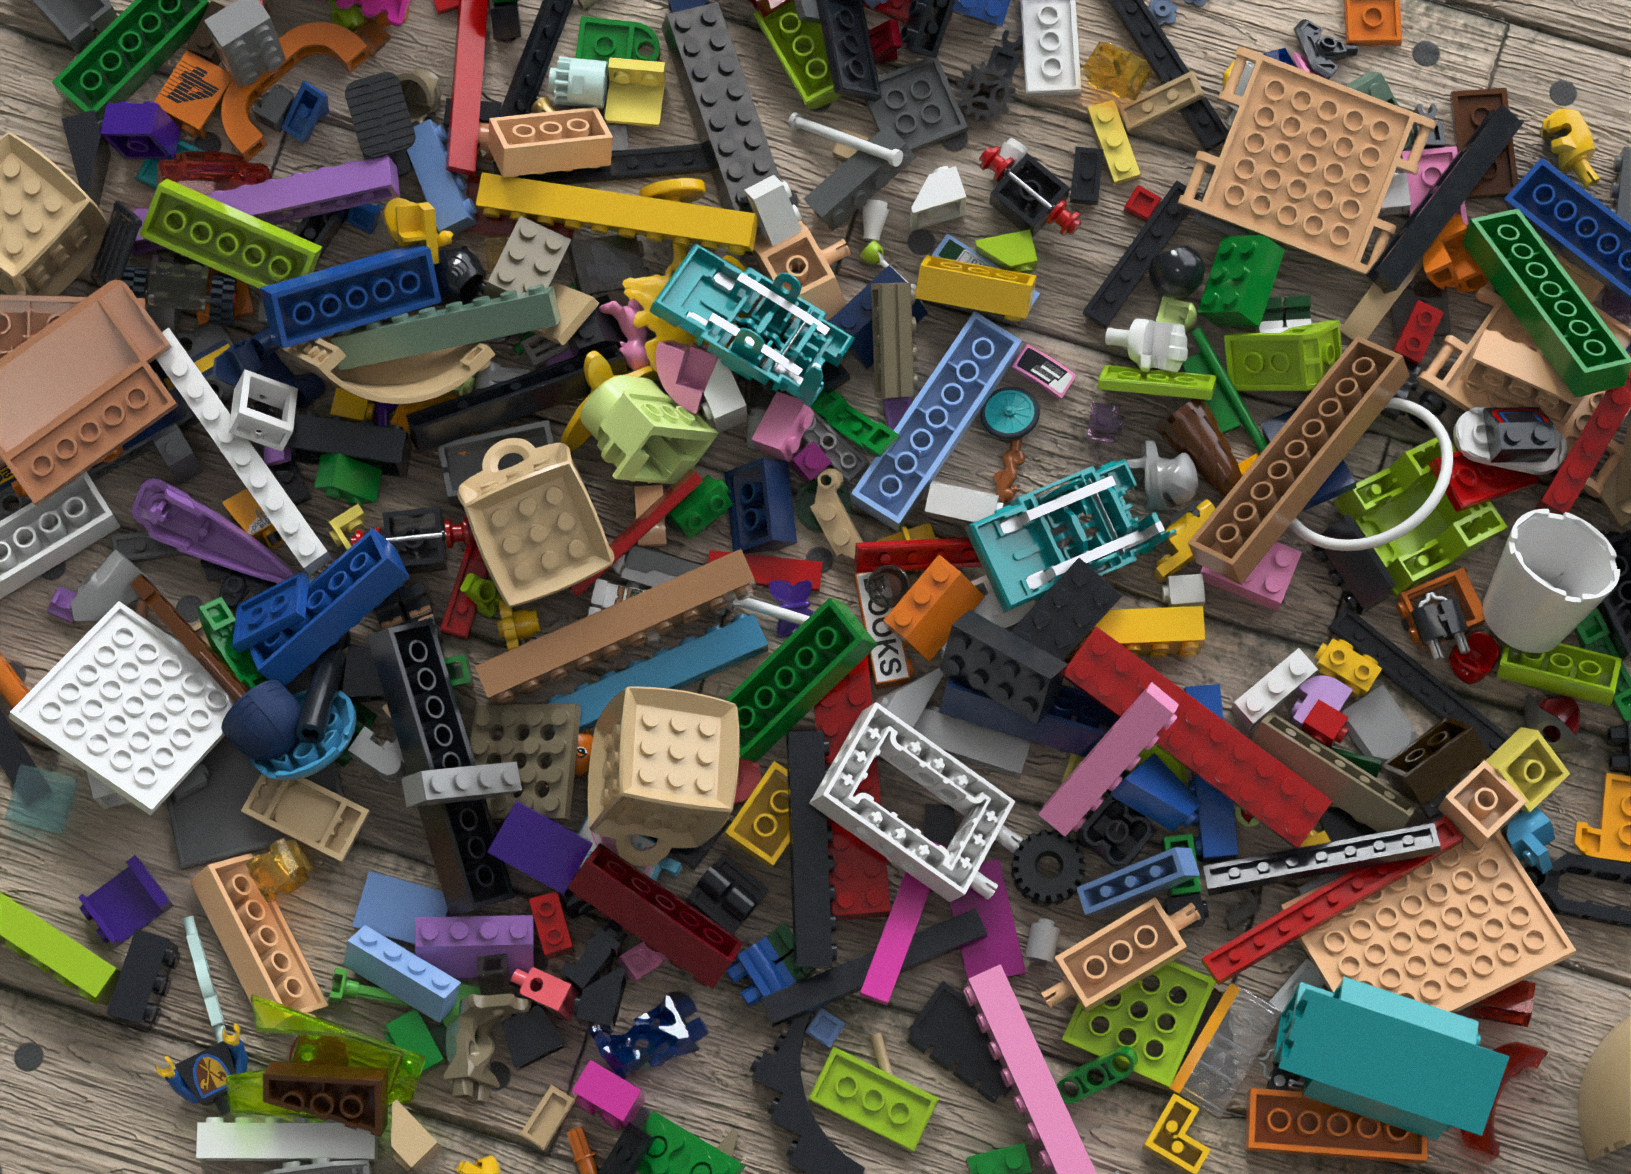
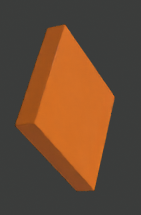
[1343,0,1402,46]

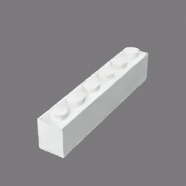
[196,1117,378,1161]

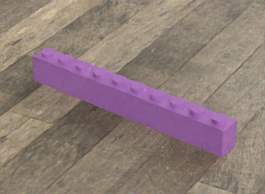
[131,155,400,256]

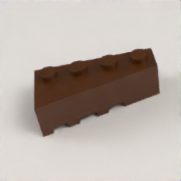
[263,1062,388,1137]

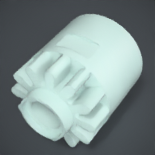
[548,57,608,109]

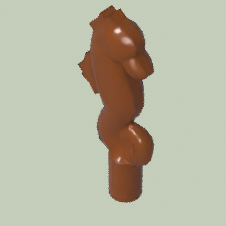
[993,437,1025,503]

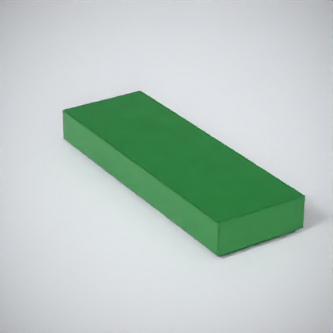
[1181,352,1241,434]

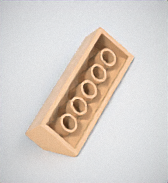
[190,853,328,1035]

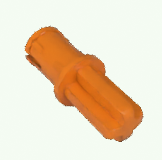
[567,1127,598,1174]

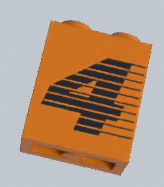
[154,50,233,140]

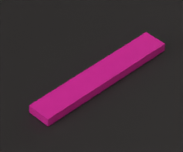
[859,842,946,1006]

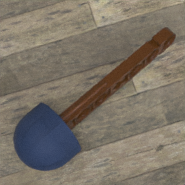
[130,574,302,761]

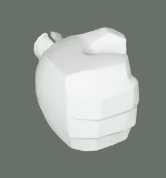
[1105,319,1188,373]

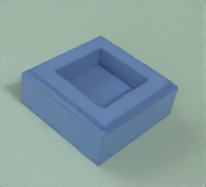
[805,1008,846,1049]

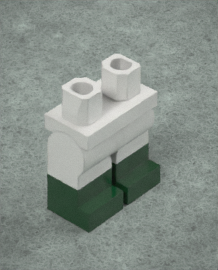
[1256,295,1311,333]

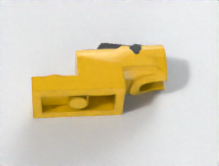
[1154,499,1216,584]

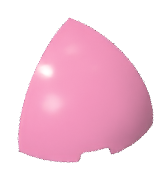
[656,340,718,414]

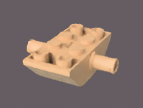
[752,221,851,323]

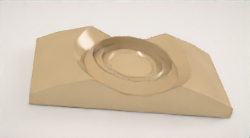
[241,774,371,863]

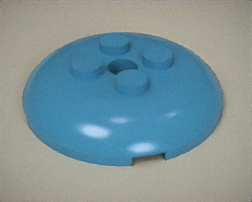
[249,689,357,781]

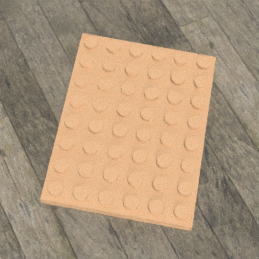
[1280,824,1576,1013]

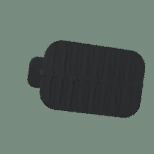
[345,72,416,178]

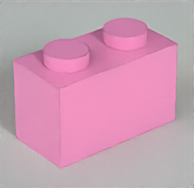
[751,391,814,462]

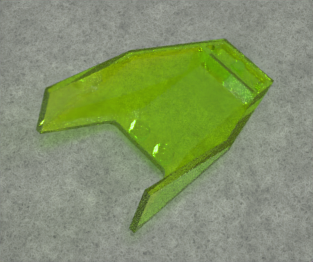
[225,994,425,1119]

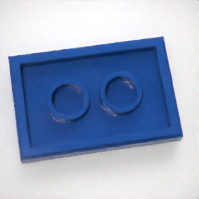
[232,571,309,653]

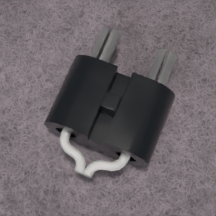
[1411,592,1470,661]

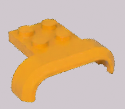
[1573,773,1631,863]

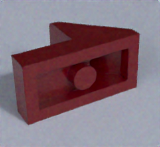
[869,19,902,64]

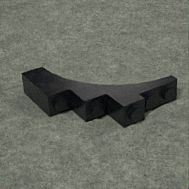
[749,1011,865,1174]

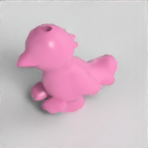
[599,300,650,371]

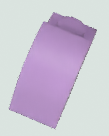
[1289,676,1353,729]

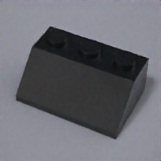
[1312,514,1396,616]

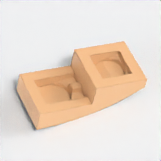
[634,485,667,547]

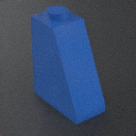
[1110,753,1203,832]

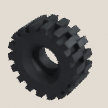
[1011,829,1085,906]

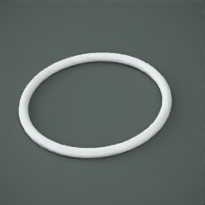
[1289,397,1453,551]

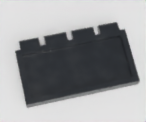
[907,981,1012,1104]

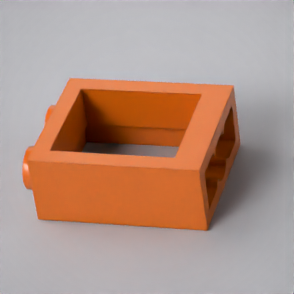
[1396,567,1486,651]

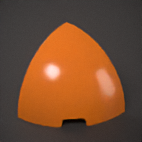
[1423,214,1489,293]

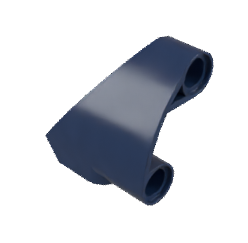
[213,326,325,408]

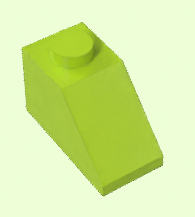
[974,229,1038,274]

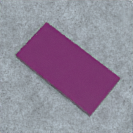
[949,859,1026,980]

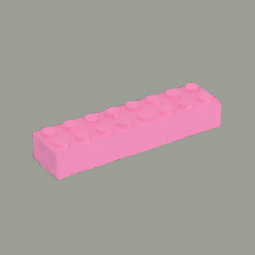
[963,964,1097,1174]

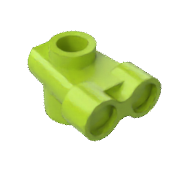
[328,0,365,32]
[460,573,502,618]

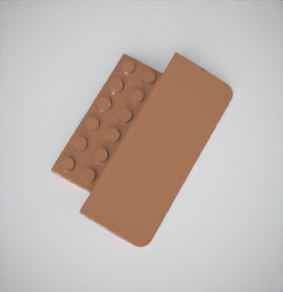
[0,280,178,506]

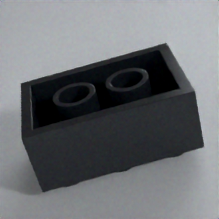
[107,929,180,1031]

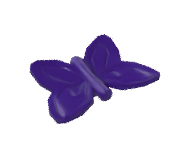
[769,580,814,638]

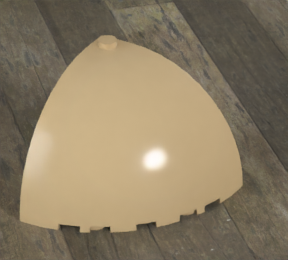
[1578,1015,1631,1162]

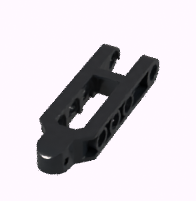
[1522,853,1631,929]

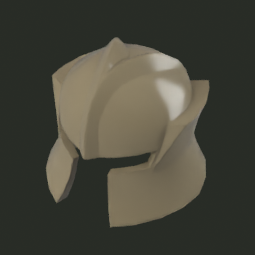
[397,67,441,127]

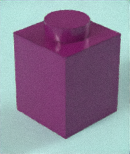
[788,441,832,483]

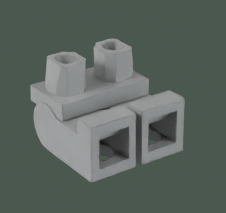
[348,726,406,784]

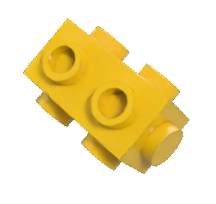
[1314,638,1382,697]

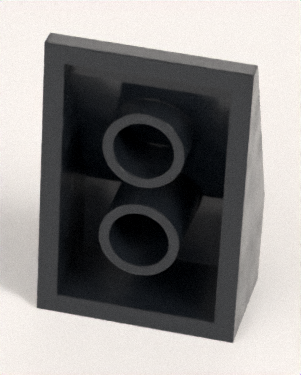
[62,110,111,207]

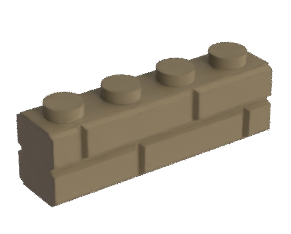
[871,282,918,398]

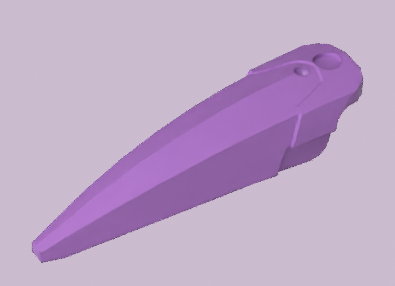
[132,478,297,584]

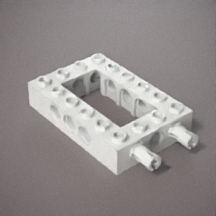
[809,702,1023,902]

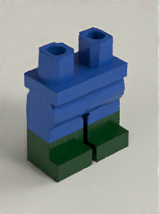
[726,922,816,1007]

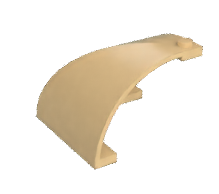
[280,305,496,404]

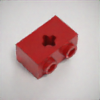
[1392,300,1444,365]
[529,891,575,960]

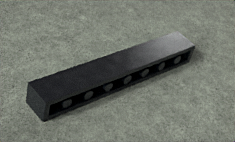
[786,731,837,969]

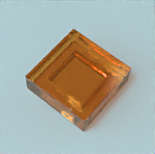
[355,18,391,57]

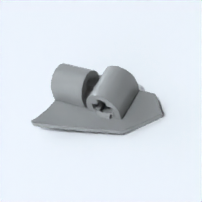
[70,549,156,621]

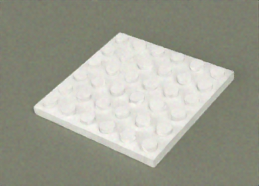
[9,602,235,816]

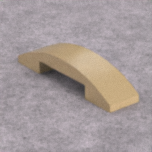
[1340,258,1423,341]

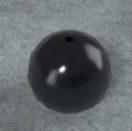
[1149,246,1205,299]

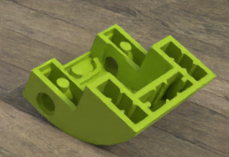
[1334,437,1508,597]

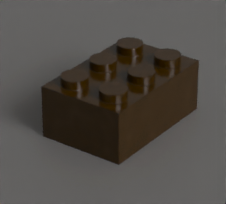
[1380,717,1490,805]

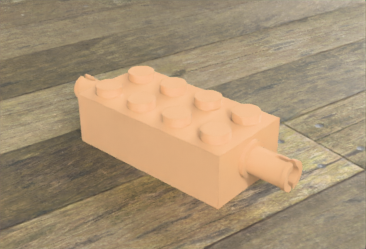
[1040,897,1201,1013]

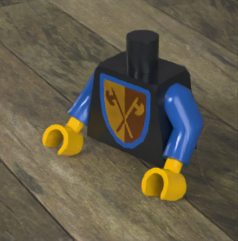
[155,1024,249,1116]

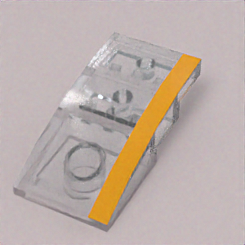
[1170,982,1282,1118]

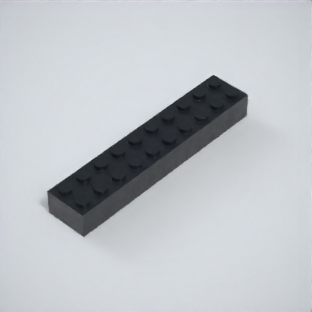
[367,618,515,917]

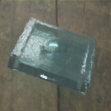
[4,764,78,835]

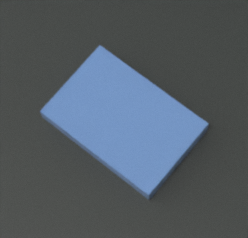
[352,871,449,945]

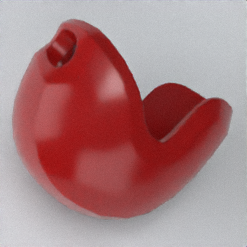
[1448,632,1500,685]

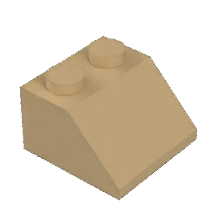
[391,1099,443,1173]

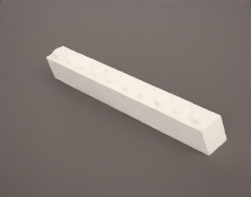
[156,328,333,576]

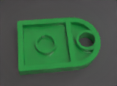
[575,16,660,75]

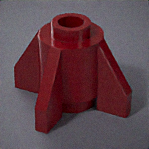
[1539,695,1580,742]

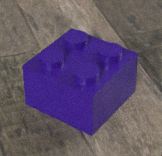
[100,101,181,159]

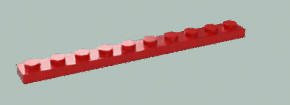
[1202,815,1463,986]

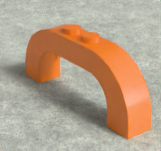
[221,22,370,163]

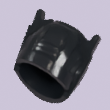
[434,246,487,305]

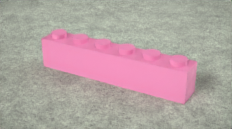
[1038,682,1179,836]

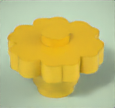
[497,599,540,651]

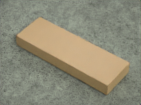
[1117,70,1205,133]

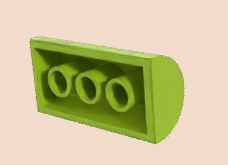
[753,0,842,109]
[1496,643,1622,707]

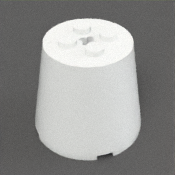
[1483,509,1620,653]

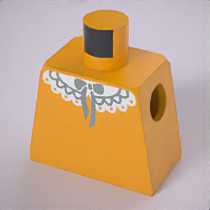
[222,488,285,549]

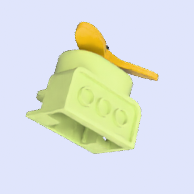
[561,351,719,484]

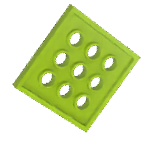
[1062,961,1216,1089]

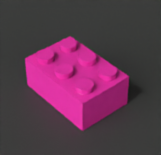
[572,1060,646,1131]

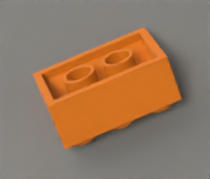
[883,555,985,663]

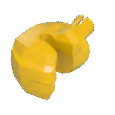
[1540,109,1600,189]

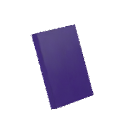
[487,800,593,894]

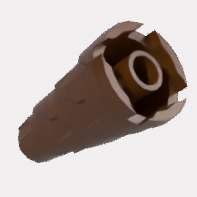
[1155,399,1243,498]

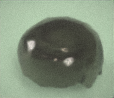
[866,565,911,608]

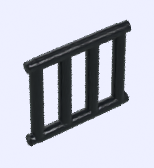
[90,201,142,288]

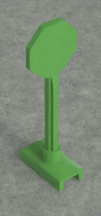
[327,968,487,1038]

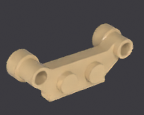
[810,469,863,559]

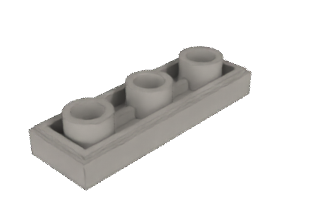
[801,407,869,484]

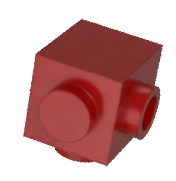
[1301,699,1349,747]

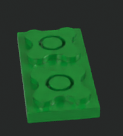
[636,1111,746,1174]

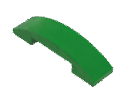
[811,390,900,457]
[197,597,269,690]
[1574,608,1631,723]

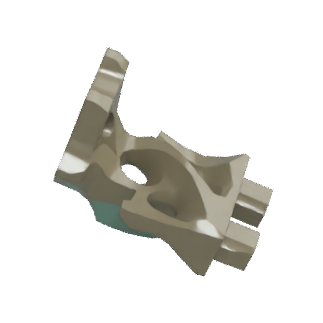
[444,993,531,1104]

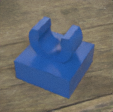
[347,203,382,235]

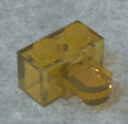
[1083,41,1152,101]

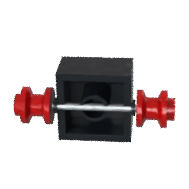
[979,146,1082,238]
[351,507,475,574]

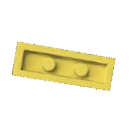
[1087,99,1140,186]

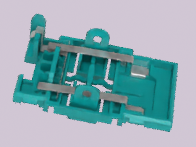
[649,243,855,407]
[964,459,1177,613]

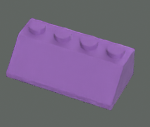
[415,915,534,979]

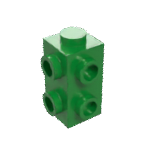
[667,475,733,539]

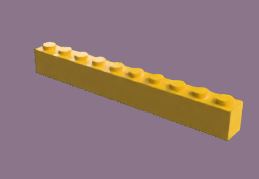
[476,173,759,255]

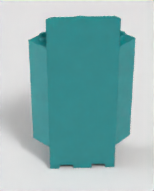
[1273,977,1510,1140]

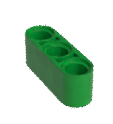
[1057,1046,1138,1104]

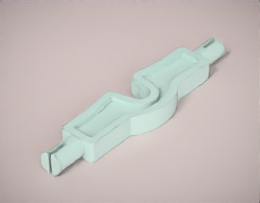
[182,916,227,1043]

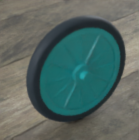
[980,387,1040,440]

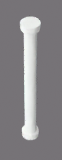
[788,112,903,167]

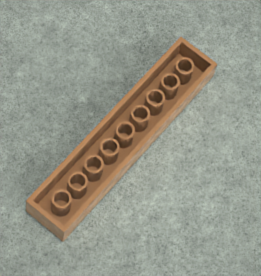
[1188,336,1410,585]
[474,549,758,706]

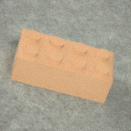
[488,107,613,177]
[1460,329,1582,426]

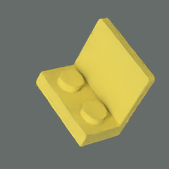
[605,58,666,127]

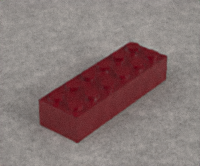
[567,843,744,989]

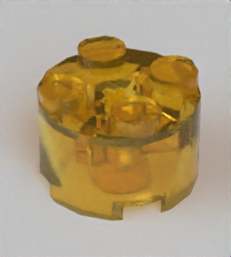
[246,838,316,903]

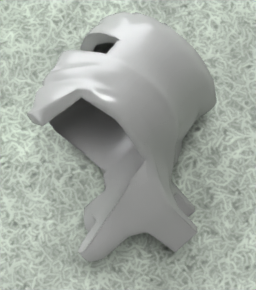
[1126,441,1198,511]

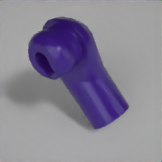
[374,402,399,427]

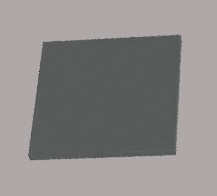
[166,663,345,870]

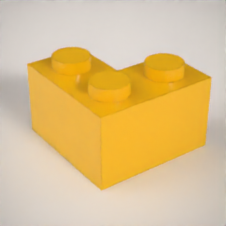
[1142,1093,1211,1174]

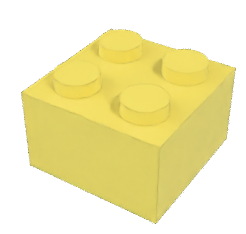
[1486,727,1570,812]

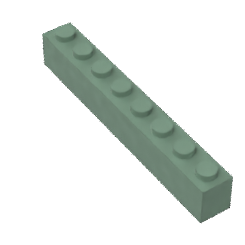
[331,284,561,371]

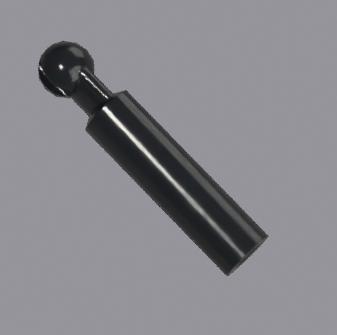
[296,631,351,743]

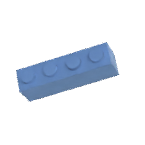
[407,119,478,236]
[1076,847,1200,915]

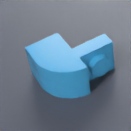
[1507,806,1556,874]

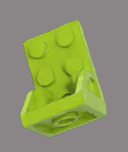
[1224,320,1342,391]

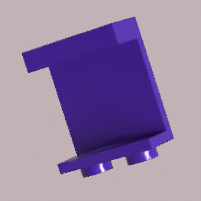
[78,855,174,947]

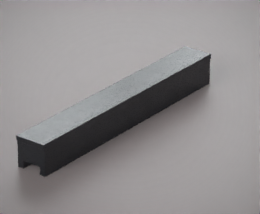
[1365,105,1524,294]
[406,343,628,453]

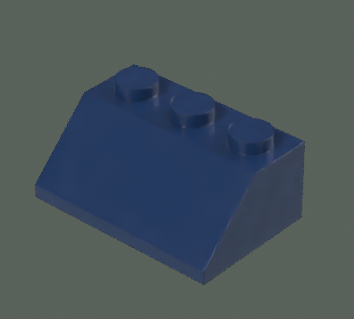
[828,265,928,370]
[724,457,797,554]

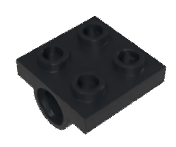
[687,853,769,935]

